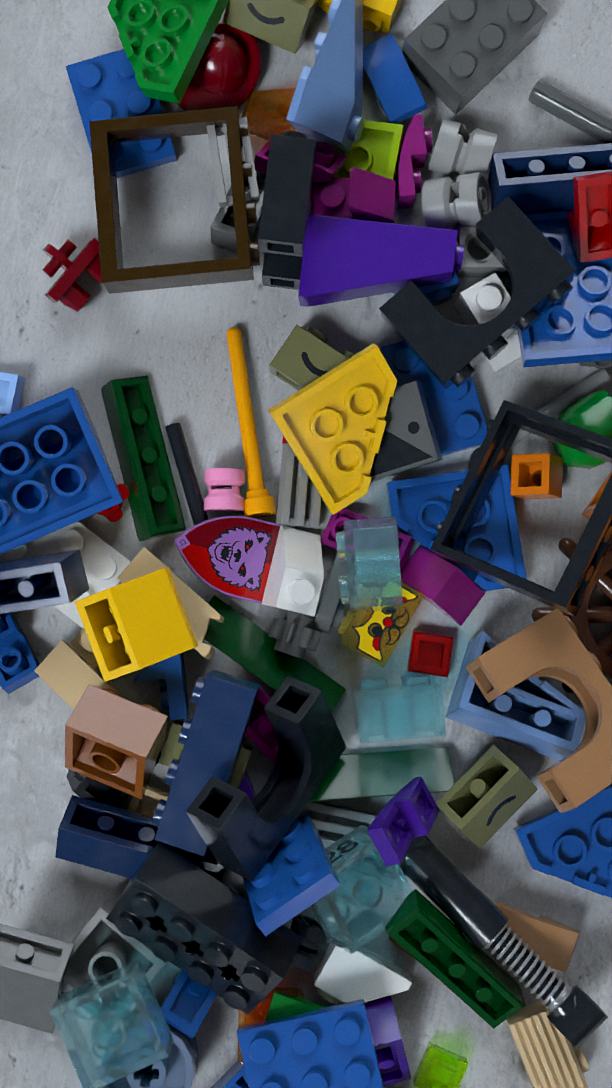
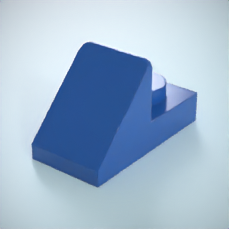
[133,652,190,720]
[156,969,217,1039]

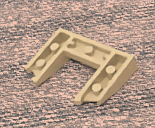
[34,547,224,709]

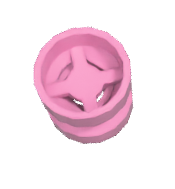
[204,468,245,513]

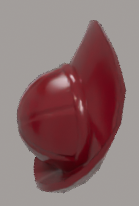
[176,22,261,111]

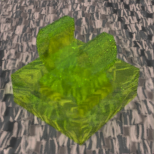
[413,1042,469,1088]

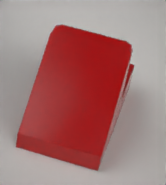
[567,171,612,262]

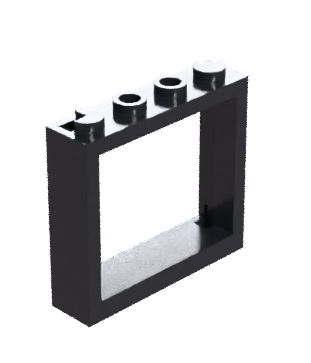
[430,400,612,617]

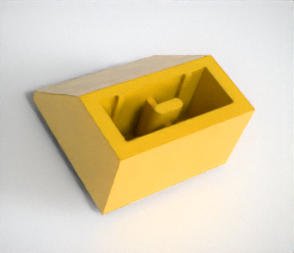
[75,566,198,682]

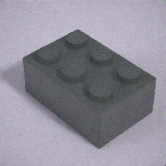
[402,0,547,115]

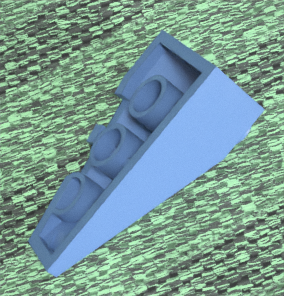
[286,0,364,152]

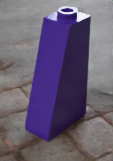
[298,214,464,307]

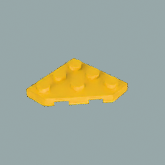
[268,344,397,515]

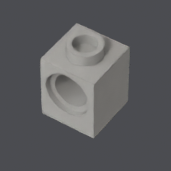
[455,227,506,278]

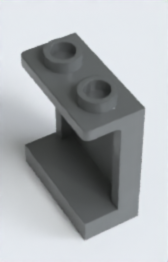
[0,923,74,1034]

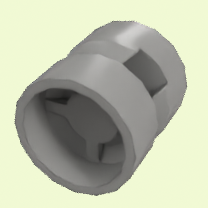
[428,118,498,176]
[422,172,492,230]

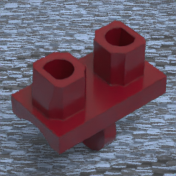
[42,238,102,312]

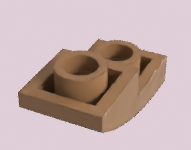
[495,901,580,972]

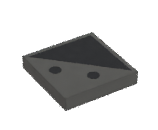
[370,381,443,483]

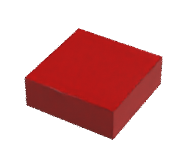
[407,631,453,677]

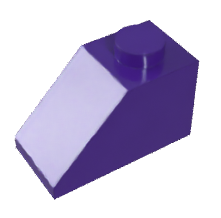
[365,995,412,1086]

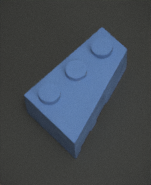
[445,631,586,761]

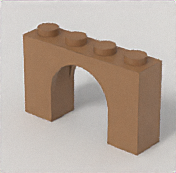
[466,609,612,813]

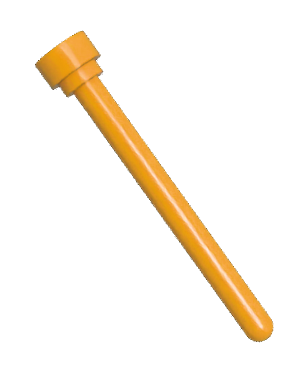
[226,327,276,518]

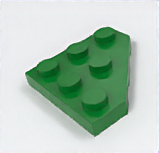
[107,0,229,104]

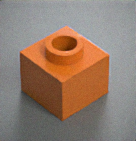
[510,453,563,500]

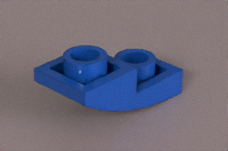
[363,33,427,124]
[0,612,40,694]

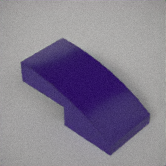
[367,776,440,866]

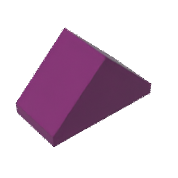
[396,545,485,626]

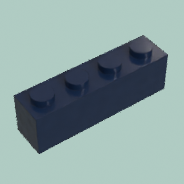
[488,143,612,214]
[0,549,89,614]
[152,669,261,856]
[55,795,225,882]

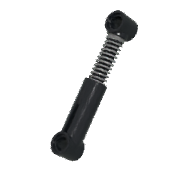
[394,835,608,1049]

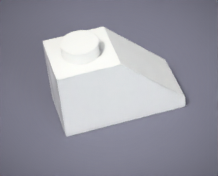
[455,272,521,372]
[262,525,324,617]
[313,931,412,1005]

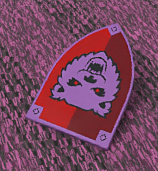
[174,516,295,604]

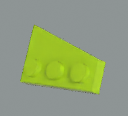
[334,120,405,180]

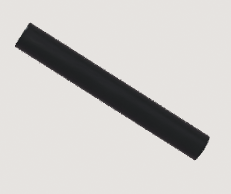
[165,423,209,525]

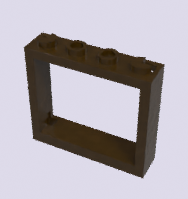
[89,106,260,294]

